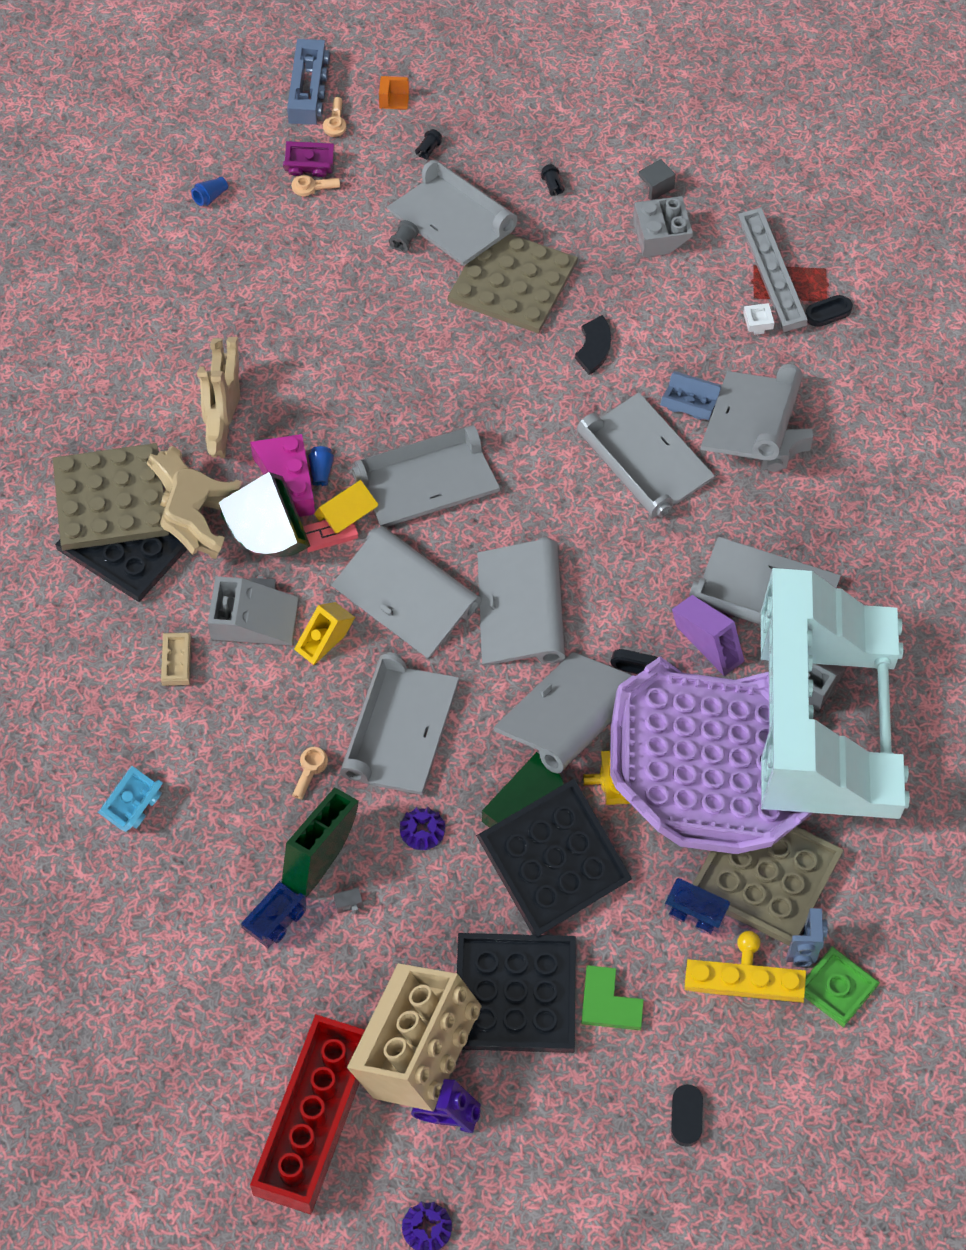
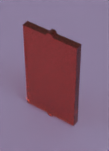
[751,265,829,301]

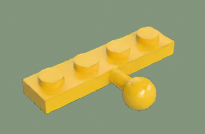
[684,931,806,1003]

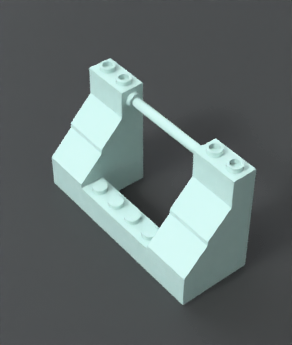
[761,568,910,819]

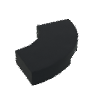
[575,315,611,375]

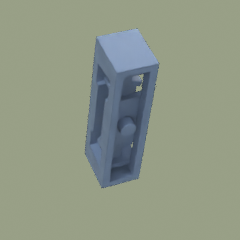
[287,39,330,125]

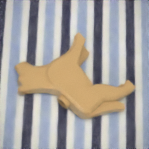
[197,337,240,458]
[147,446,242,559]

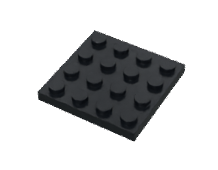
[55,532,187,602]
[476,779,632,937]
[457,933,576,1053]

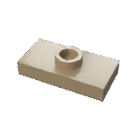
[161,633,191,686]

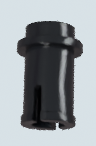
[415,129,442,160]
[541,164,565,196]

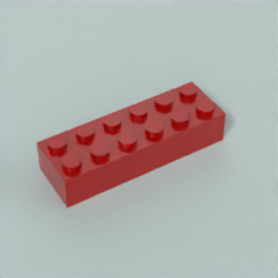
[250,1014,365,1215]

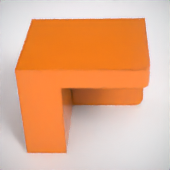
[379,76,409,110]

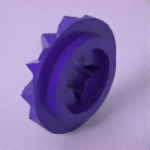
[400,807,445,850]
[402,1201,452,1250]

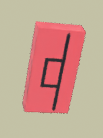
[303,520,358,553]

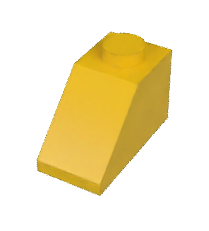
[294,602,355,665]

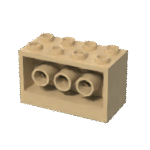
[347,963,482,1112]

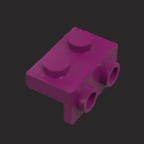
[283,141,335,177]

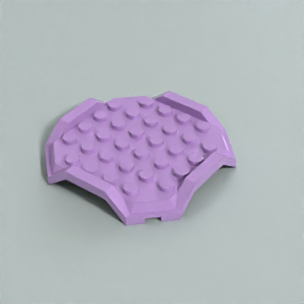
[610,656,812,854]

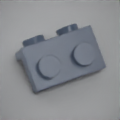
[660,371,721,420]
[786,908,828,967]

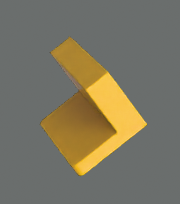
[314,480,378,534]

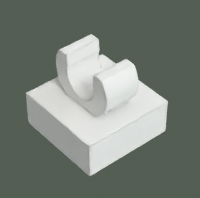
[743,303,774,335]

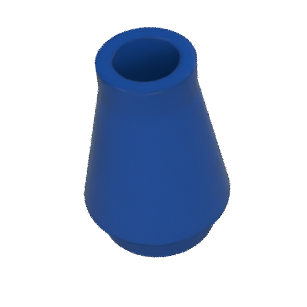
[191,177,228,206]
[308,446,334,486]

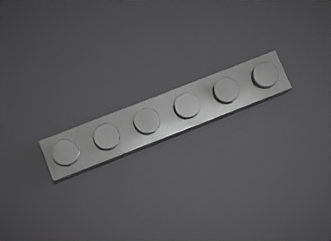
[738,207,808,332]

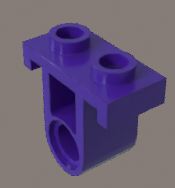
[411,1079,481,1133]

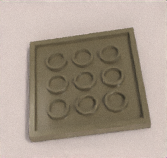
[448,234,578,334]
[53,443,169,551]
[688,826,844,946]

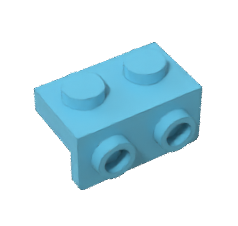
[97,766,163,832]

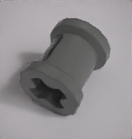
[389,220,419,253]

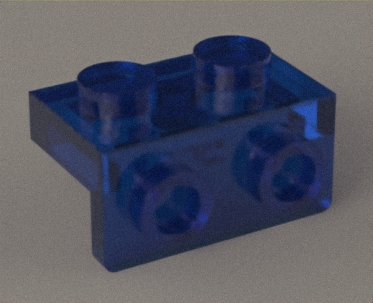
[665,878,730,935]
[241,881,306,948]

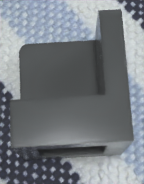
[639,159,676,200]

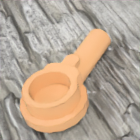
[323,97,346,137]
[291,175,340,197]
[292,747,328,800]

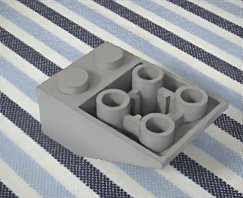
[208,576,299,646]

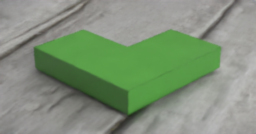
[581,965,644,1031]

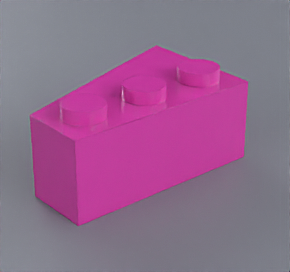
[250,434,315,517]

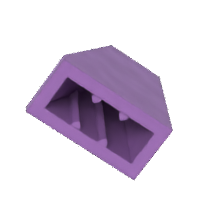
[672,595,745,676]

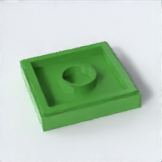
[804,946,880,1028]

